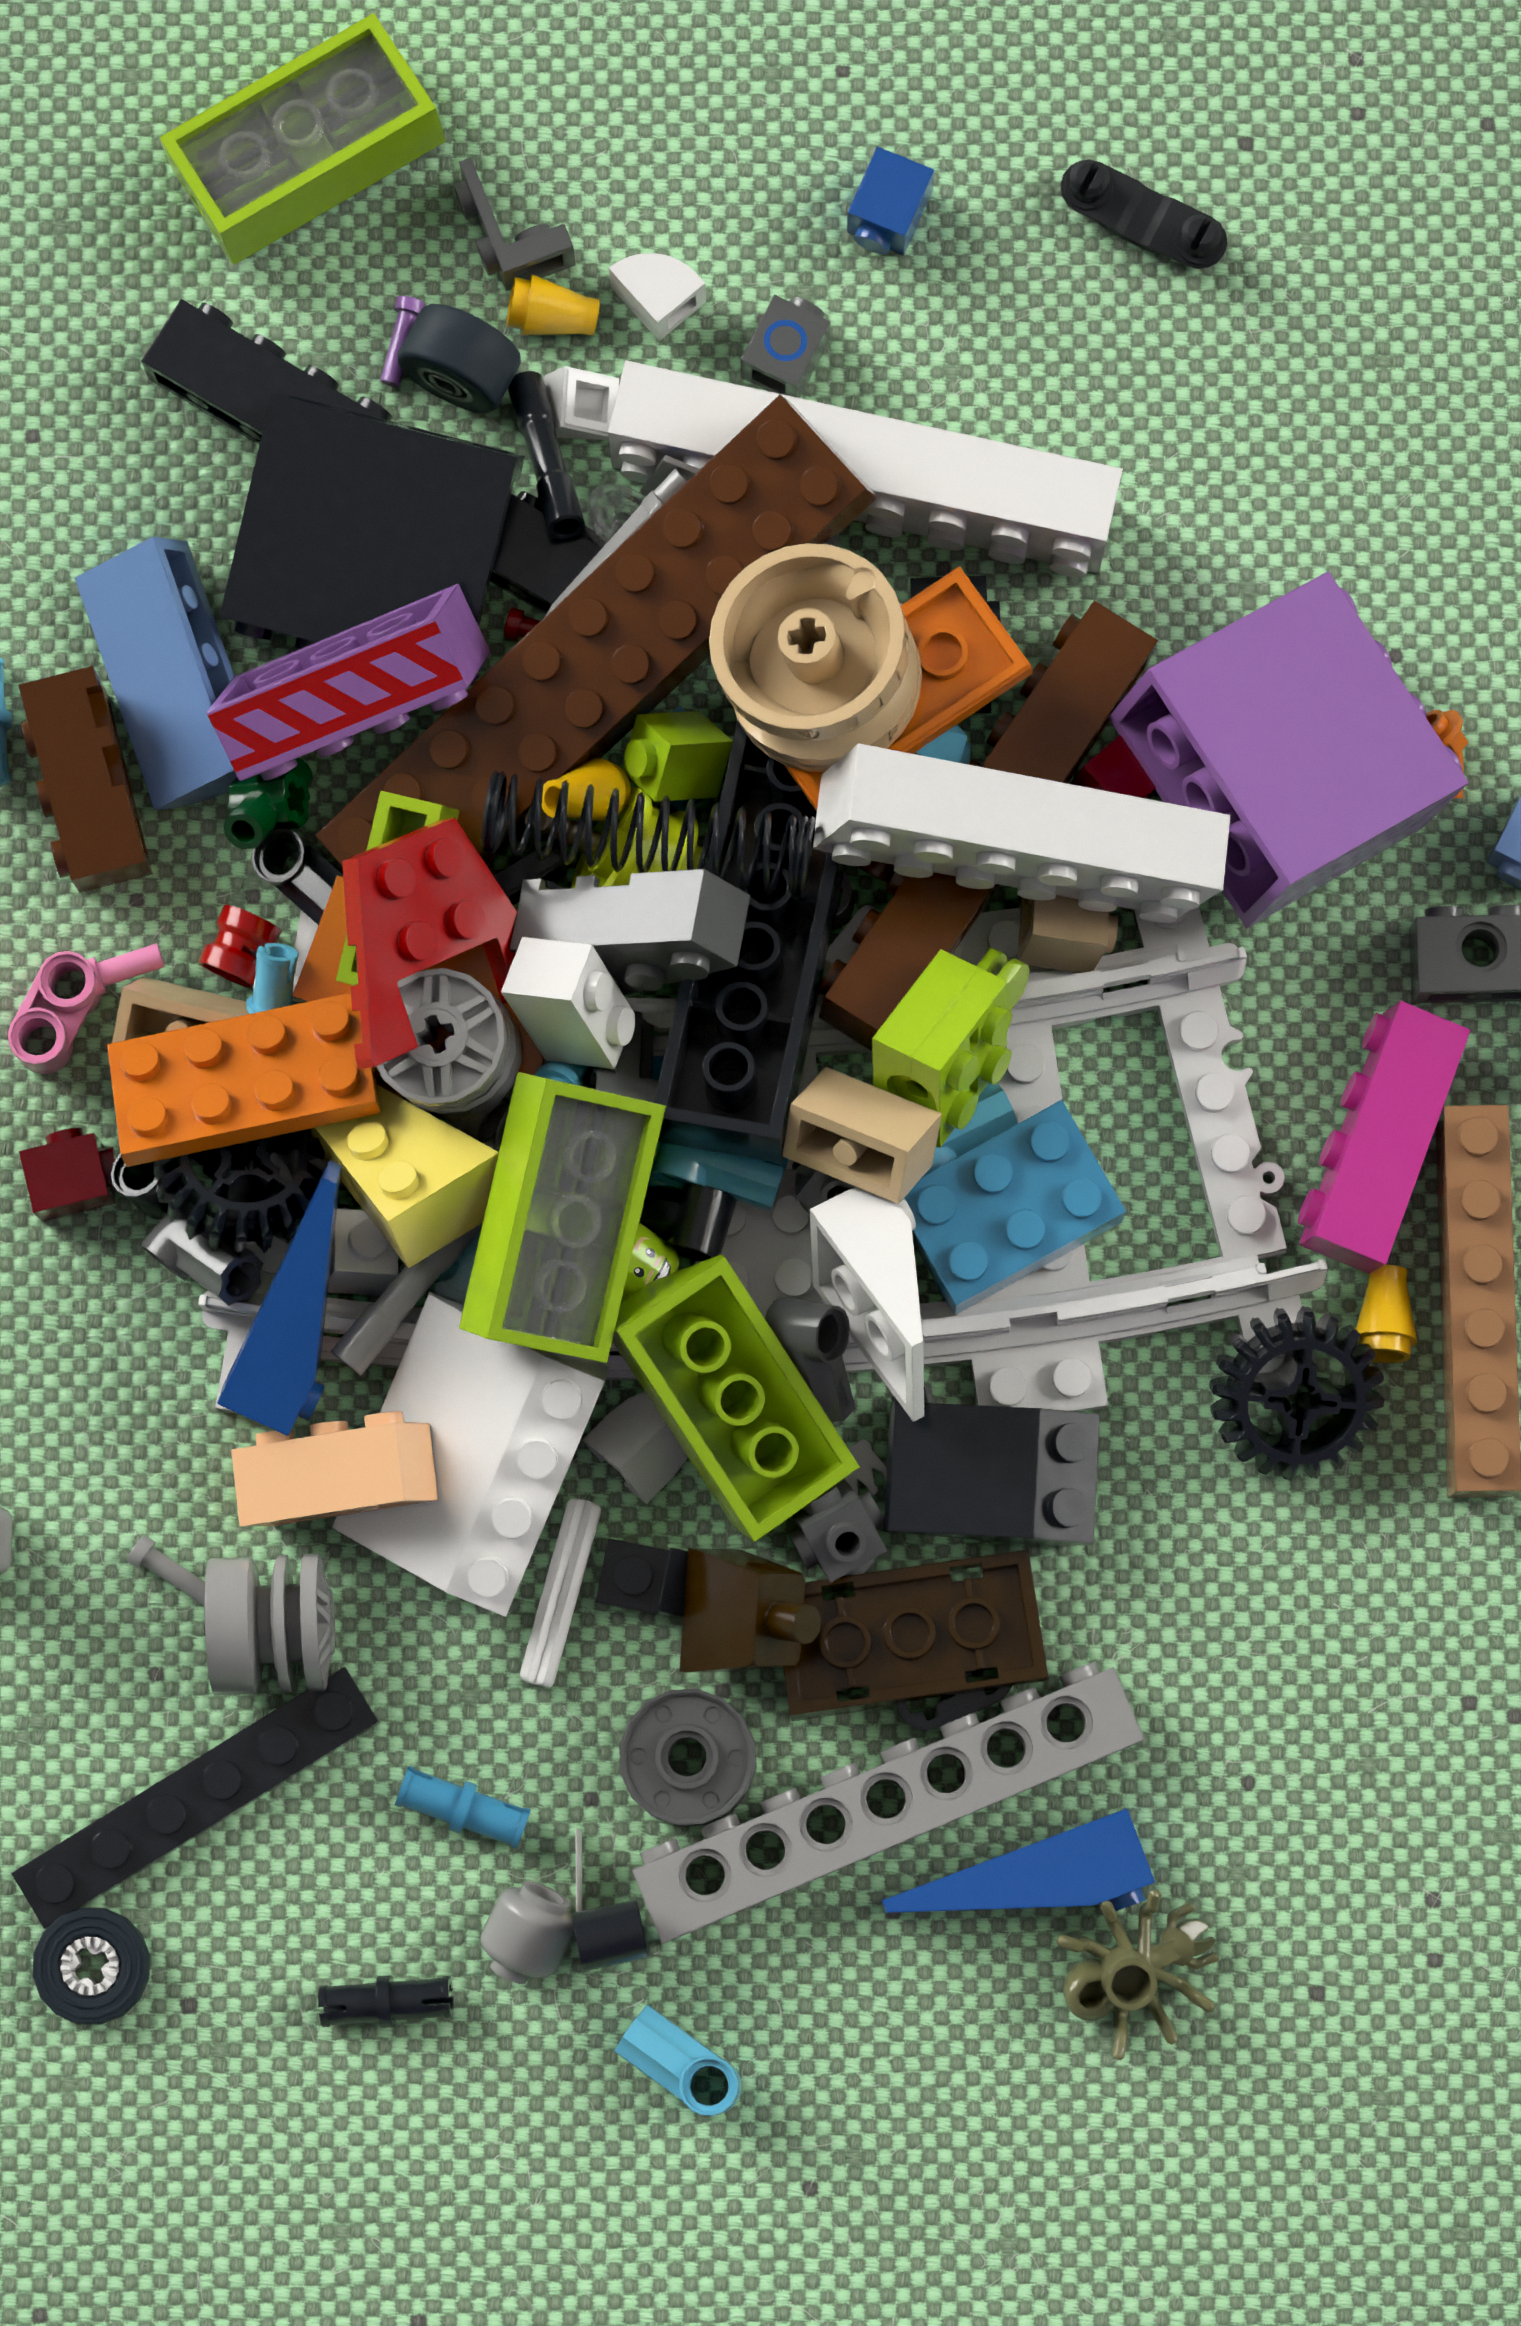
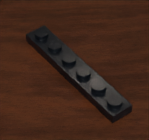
[11,1667,380,1929]

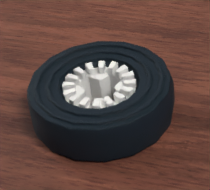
[32,1908,150,2025]

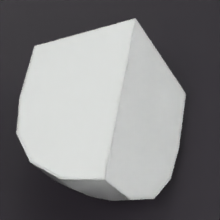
[583,1392,688,1504]

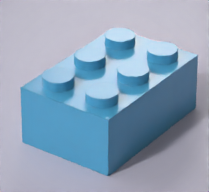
[904,1100,1126,1316]

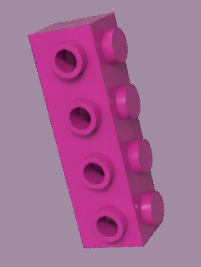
[1298,1001,1471,1274]

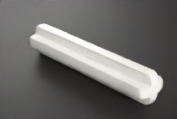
[520,1498,601,1687]

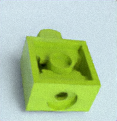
[872,947,1029,1148]

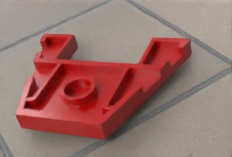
[342,817,517,1069]

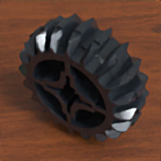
[153,1129,328,1256]
[1209,1306,1384,1481]

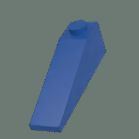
[217,1160,342,1436]
[881,1809,1155,1913]

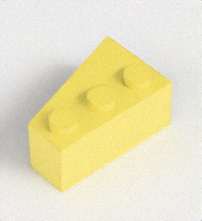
[310,1085,499,1268]

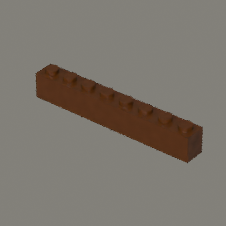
[817,600,1158,1051]

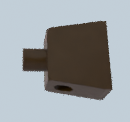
[679,1548,821,1672]

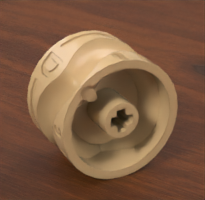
[709,543,922,772]

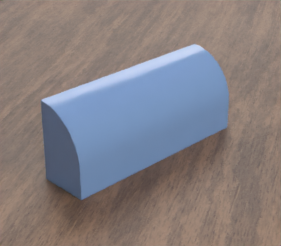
[75,537,260,810]

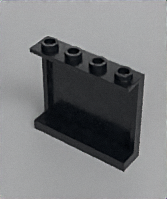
[219,393,525,649]

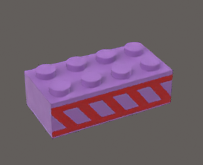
[206,584,491,781]

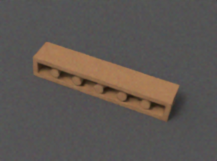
[1435,1105,1521,1498]

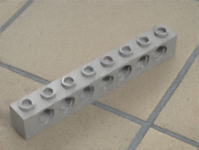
[632,1662,1145,1944]

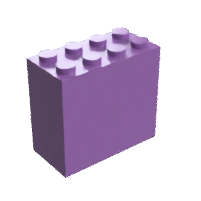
[1108,571,1469,929]

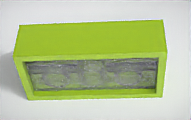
[159,13,446,265]
[459,1072,666,1363]

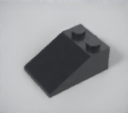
[884,1401,1100,1548]

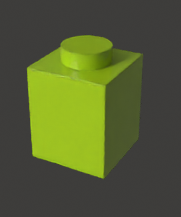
[622,711,733,802]

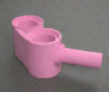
[8,943,165,1074]

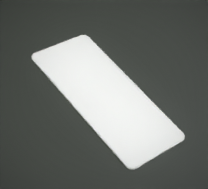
[575,1829,583,1948]

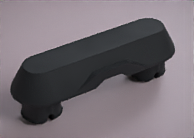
[1060,159,1228,269]

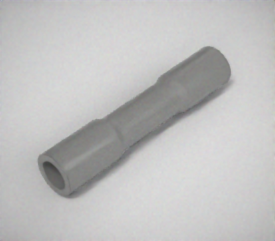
[331,1223,483,1376]

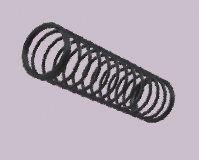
[481,770,816,900]

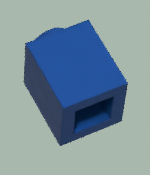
[847,146,934,256]

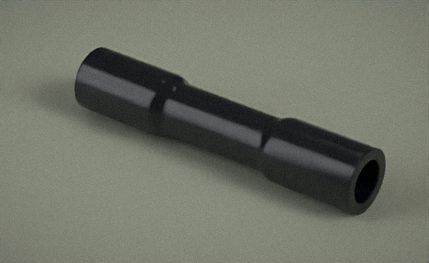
[508,371,585,539]

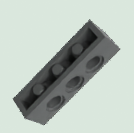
[1409,905,1521,1004]

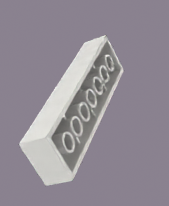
[608,360,1123,577]

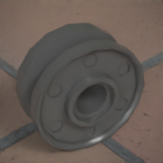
[619,1689,757,1827]

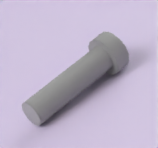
[127,1535,205,1605]

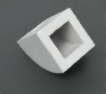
[609,253,706,341]

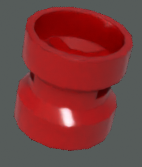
[198,905,282,989]

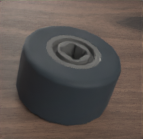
[397,304,521,413]

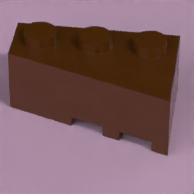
[18,666,153,893]

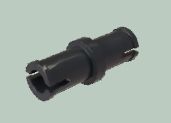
[318,1975,454,2028]

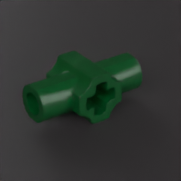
[224,758,313,850]

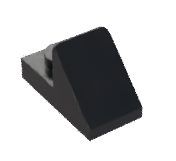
[595,1538,688,1620]

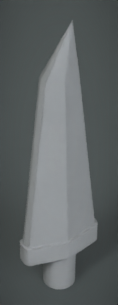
[546,468,689,615]

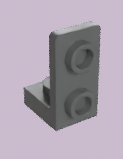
[453,157,576,291]

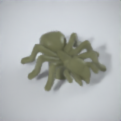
[1056,1890,1219,2060]

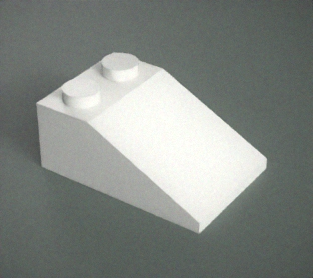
[810,1187,924,1422]

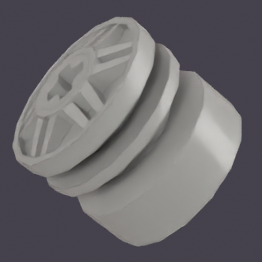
[377,968,523,1120]
[204,1554,335,1696]

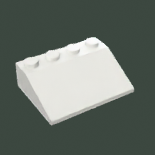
[332,1292,610,1617]

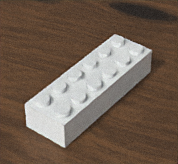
[813,743,1231,923]

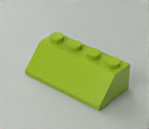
[612,1255,860,1542]

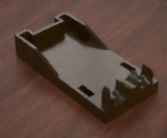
[783,1549,1048,1721]

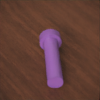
[380,296,426,387]

